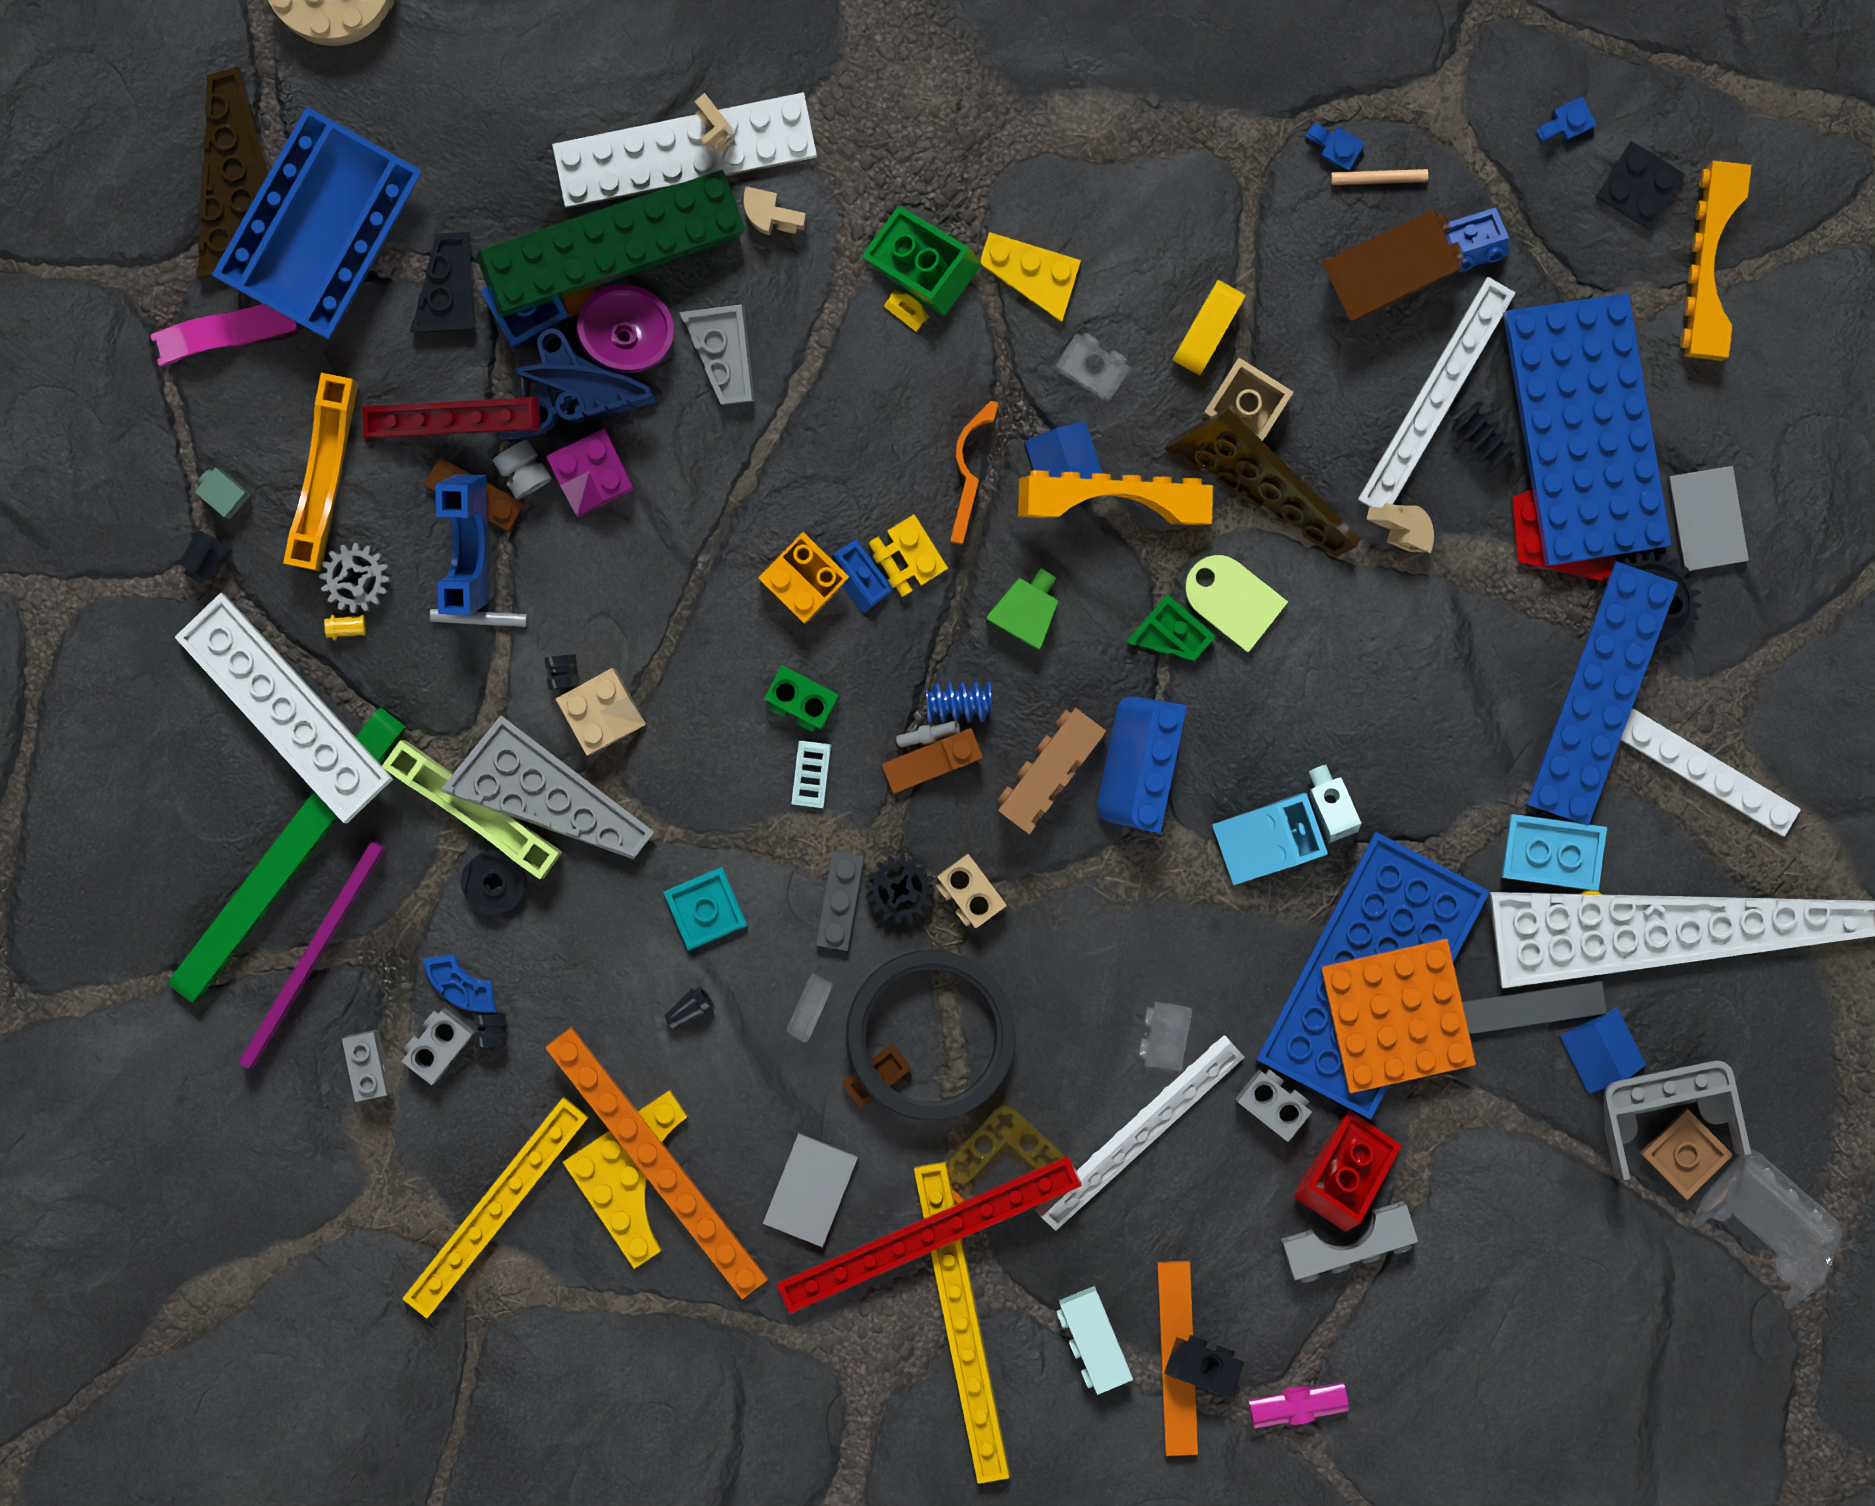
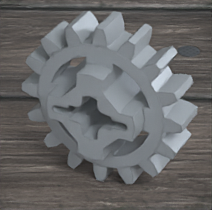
[319,543,391,613]

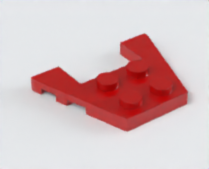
[1511,489,1615,583]

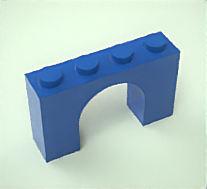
[435,474,489,615]

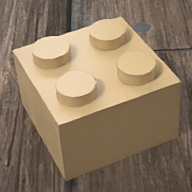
[1202,358,1293,441]

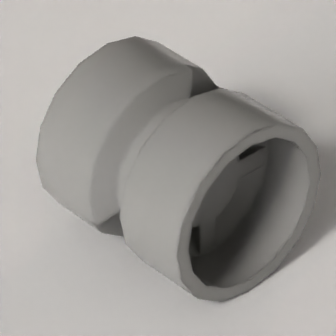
[493,439,552,499]

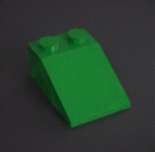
[861,206,982,316]

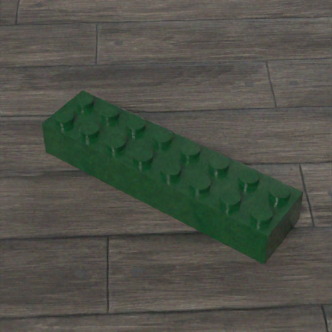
[476,169,746,319]

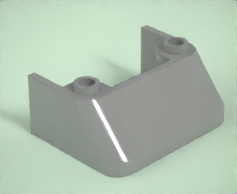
[1604,1061,1751,1180]

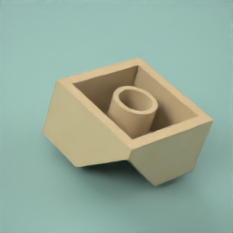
[556,668,646,755]

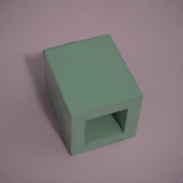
[195,467,251,519]

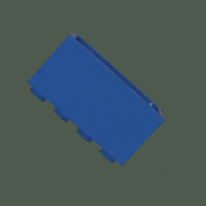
[1097,696,1187,833]

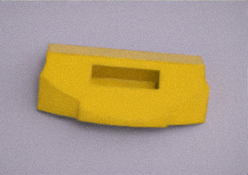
[884,290,929,331]

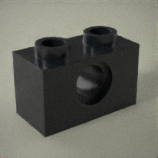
[1164,1335,1244,1399]

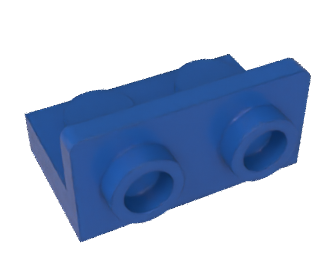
[1448,207,1509,272]

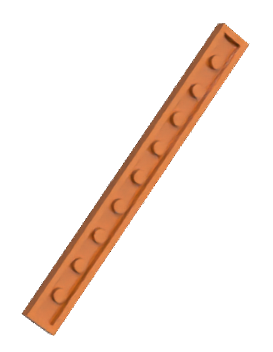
[545,1026,768,1299]

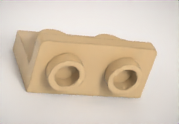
[695,93,735,153]

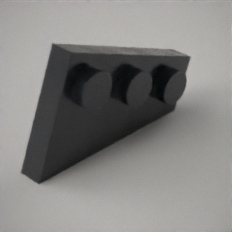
[410,232,475,333]

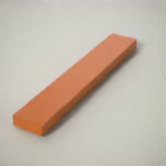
[1157,1261,1198,1456]

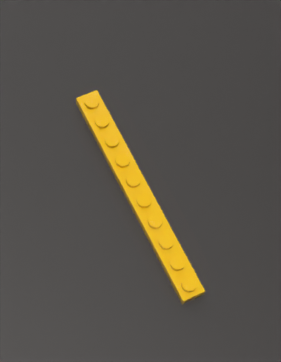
[914,1161,1010,1484]

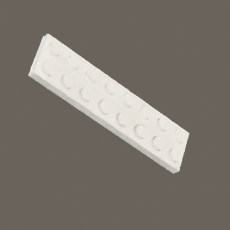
[552,92,817,209]
[175,593,393,824]

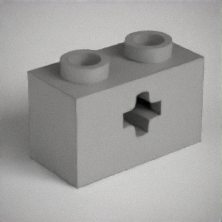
[342,1029,393,1102]

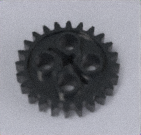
[1595,551,1702,655]

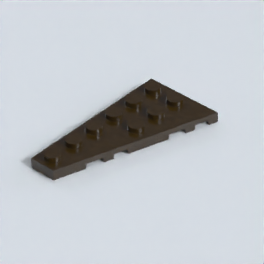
[1165,408,1361,557]

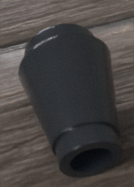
[664,987,714,1030]

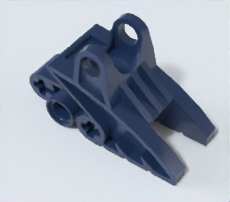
[497,328,657,442]

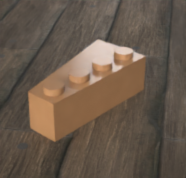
[997,708,1106,834]

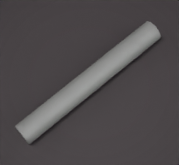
[430,609,527,627]

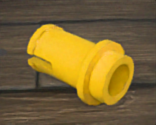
[324,615,366,641]

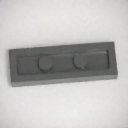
[816,850,864,951]

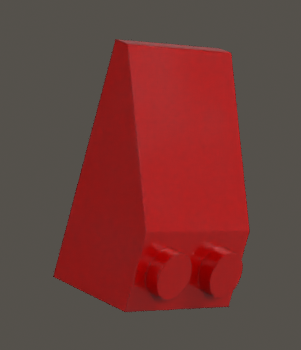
[1293,1110,1402,1232]

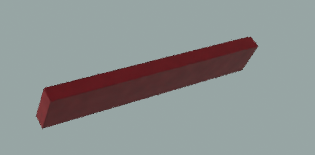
[362,397,540,439]

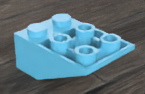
[1212,793,1328,885]

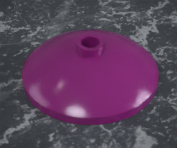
[577,284,674,373]

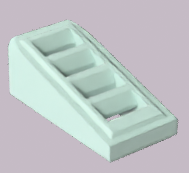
[792,741,831,808]

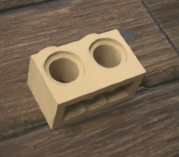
[936,853,1007,928]

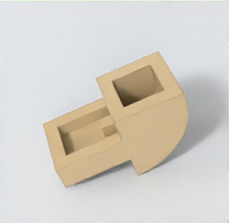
[744,187,807,236]
[1366,503,1434,553]

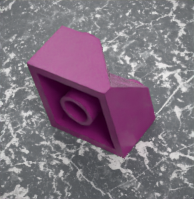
[546,429,635,517]

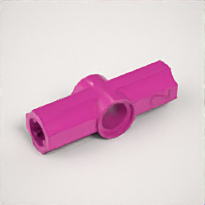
[1248,1382,1349,1429]

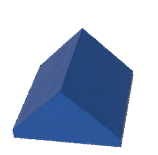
[1024,421,1103,479]
[1559,1007,1646,1093]

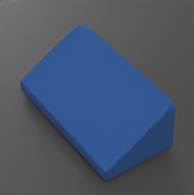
[830,539,894,613]

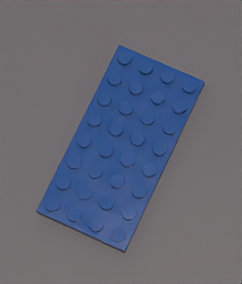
[1503,293,1672,566]
[1256,832,1490,1119]

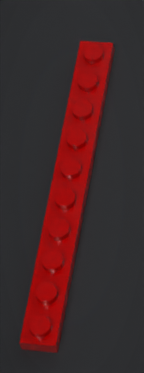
[776,1155,1082,1314]

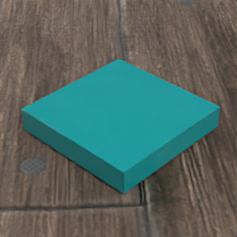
[663,866,748,951]

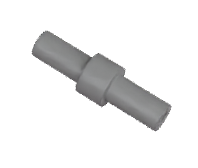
[897,721,960,748]

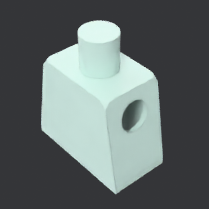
[1309,765,1361,844]

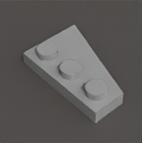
[679,304,755,405]

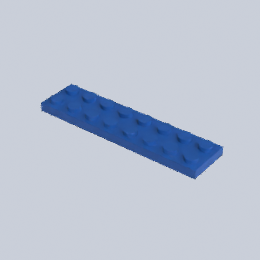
[1526,561,1678,826]

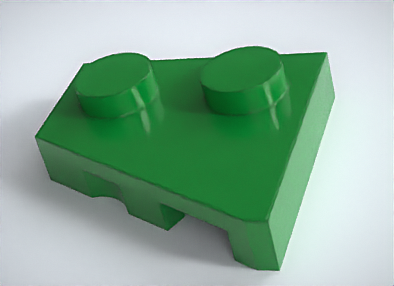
[1127,593,1216,661]

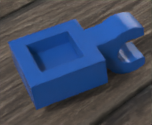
[1536,96,1597,142]
[1305,122,1365,172]

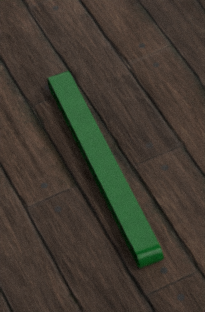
[167,708,407,1004]

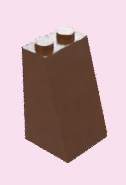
[1322,209,1466,321]

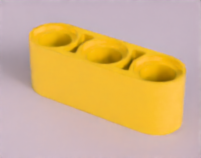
[1172,279,1246,376]

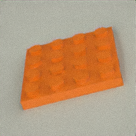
[1321,939,1476,1093]

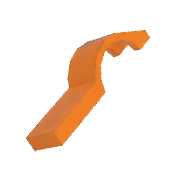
[950,401,998,545]

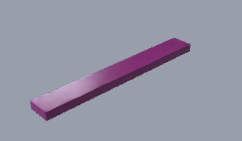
[239,842,387,1069]

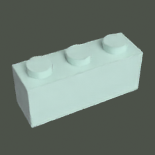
[1056,1286,1133,1395]

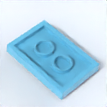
[1501,814,1607,891]

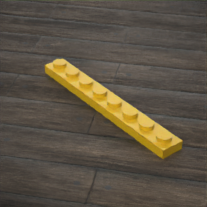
[402,1097,589,1318]

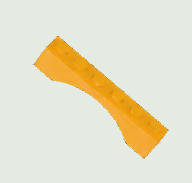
[1680,160,1752,361]
[283,373,359,572]
[1018,470,1213,525]

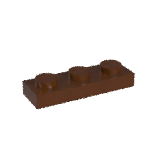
[424,457,525,532]

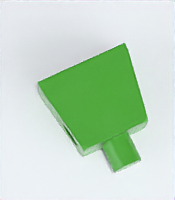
[986,568,1058,650]

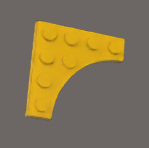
[563,1090,688,1269]

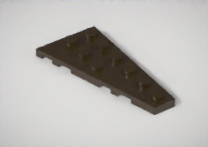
[196,67,269,280]

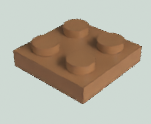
[1640,1108,1733,1200]

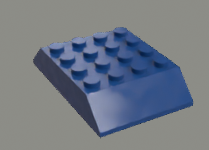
[212,106,422,340]

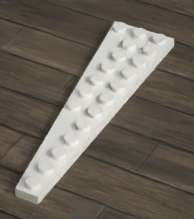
[1490,892,1875,988]

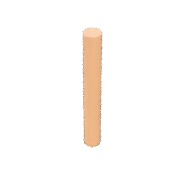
[1331,169,1428,185]

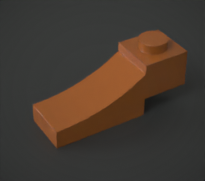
[882,728,983,794]

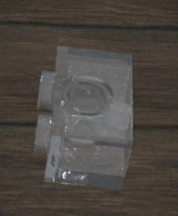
[1055,333,1131,403]

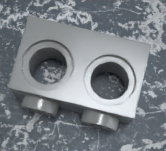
[401,1008,475,1085]
[1235,1069,1312,1142]

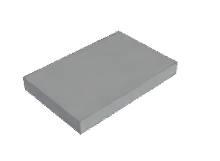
[1667,466,1749,571]
[763,1133,858,1247]

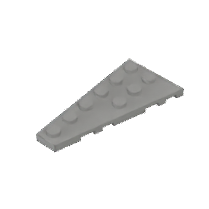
[441,716,654,859]

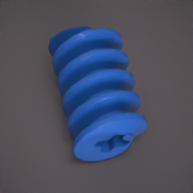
[926,682,992,723]

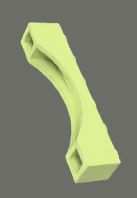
[382,740,562,879]

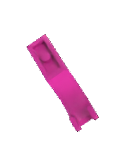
[151,304,299,367]

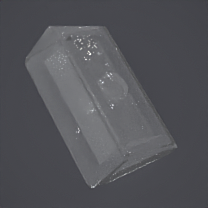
[787,974,834,1043]

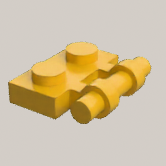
[868,514,948,597]

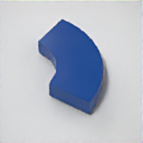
[423,954,497,1014]

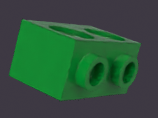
[764,665,840,732]

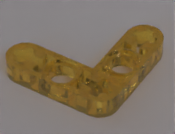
[948,1105,1065,1183]

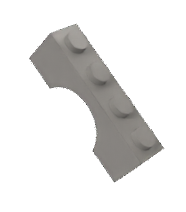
[1281,1201,1418,1283]

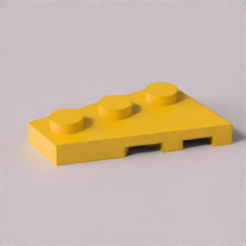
[980,232,1081,323]

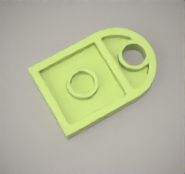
[1185,555,1288,653]

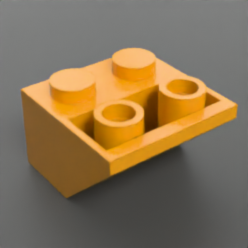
[758,532,849,624]

